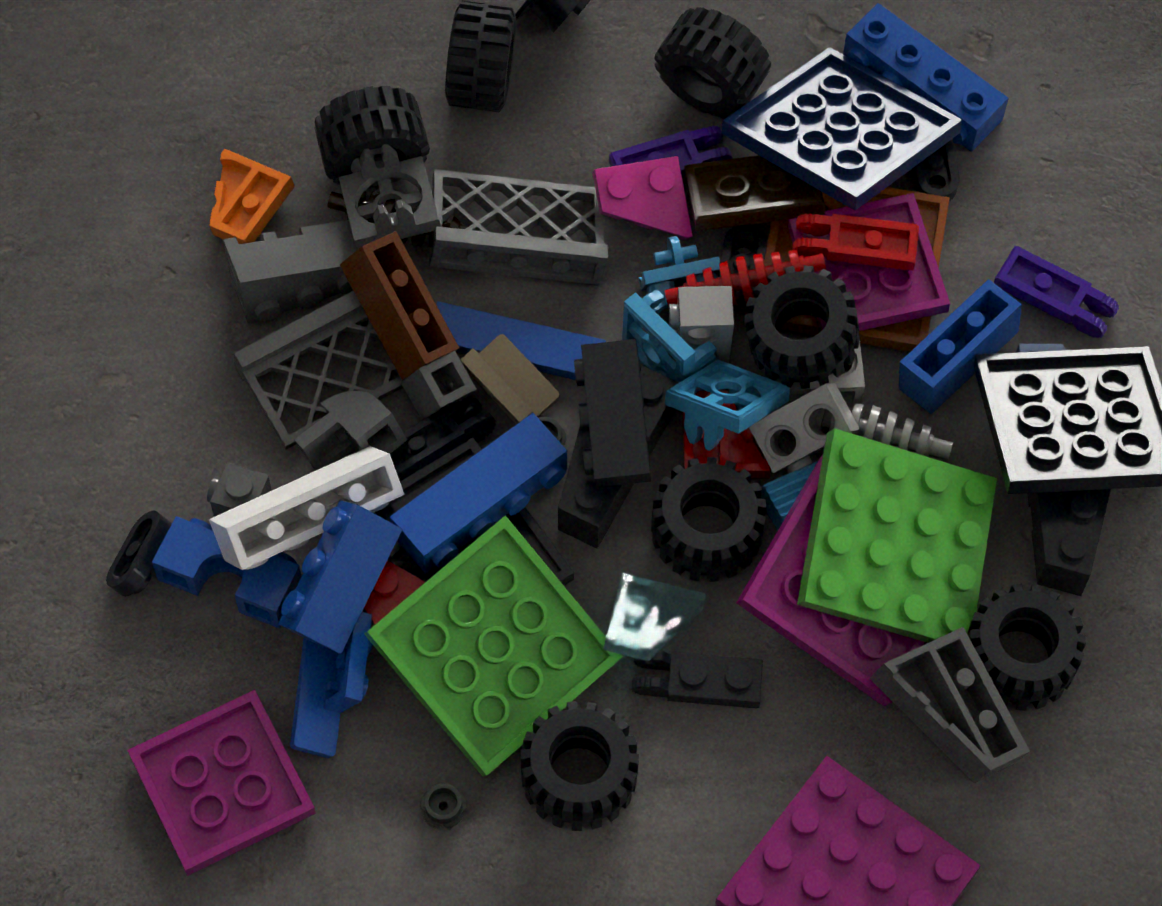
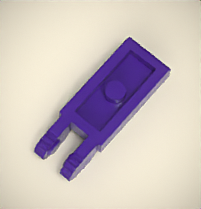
[609,125,733,179]
[994,246,1119,338]

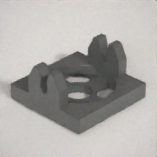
[339,144,441,250]

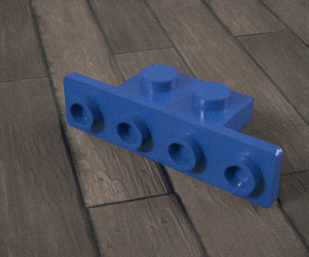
[290,612,373,758]

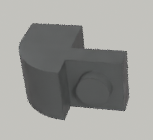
[294,391,408,471]

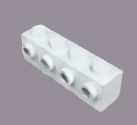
[209,446,405,570]

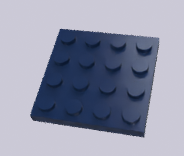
[721,47,962,211]

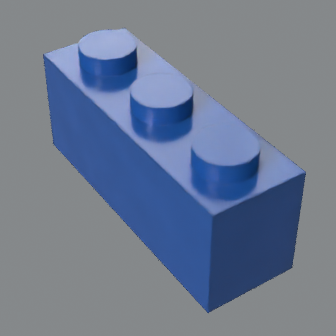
[899,279,1022,414]
[278,500,402,654]

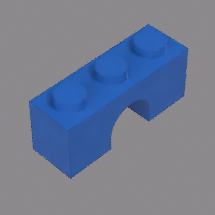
[152,516,302,629]

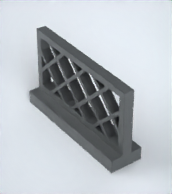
[429,169,608,285]
[234,291,403,450]

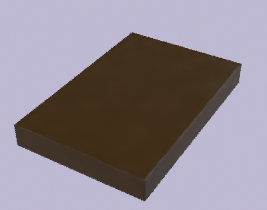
[684,155,825,231]

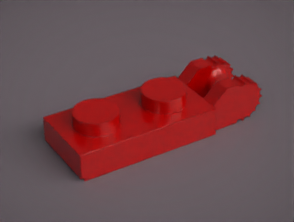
[792,213,919,271]

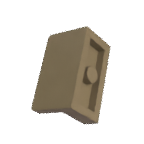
[460,334,560,424]

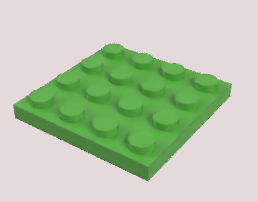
[797,428,997,643]
[364,515,623,777]

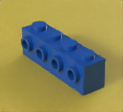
[843,3,1009,152]
[390,413,567,574]

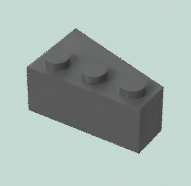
[223,220,357,324]
[869,627,1030,783]

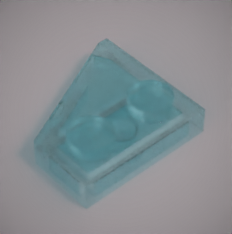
[603,573,706,661]

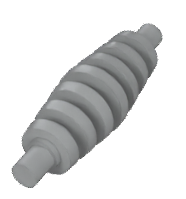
[816,402,953,459]

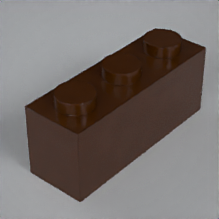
[339,231,459,381]

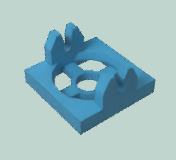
[622,290,717,383]
[665,359,790,451]

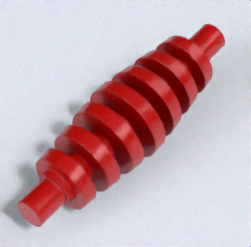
[665,250,827,307]

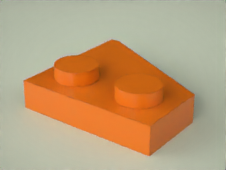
[209,149,295,244]

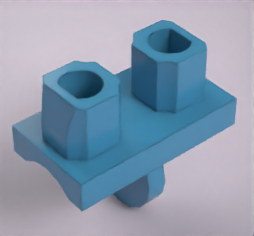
[638,236,720,309]

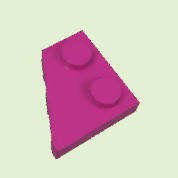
[592,156,693,240]

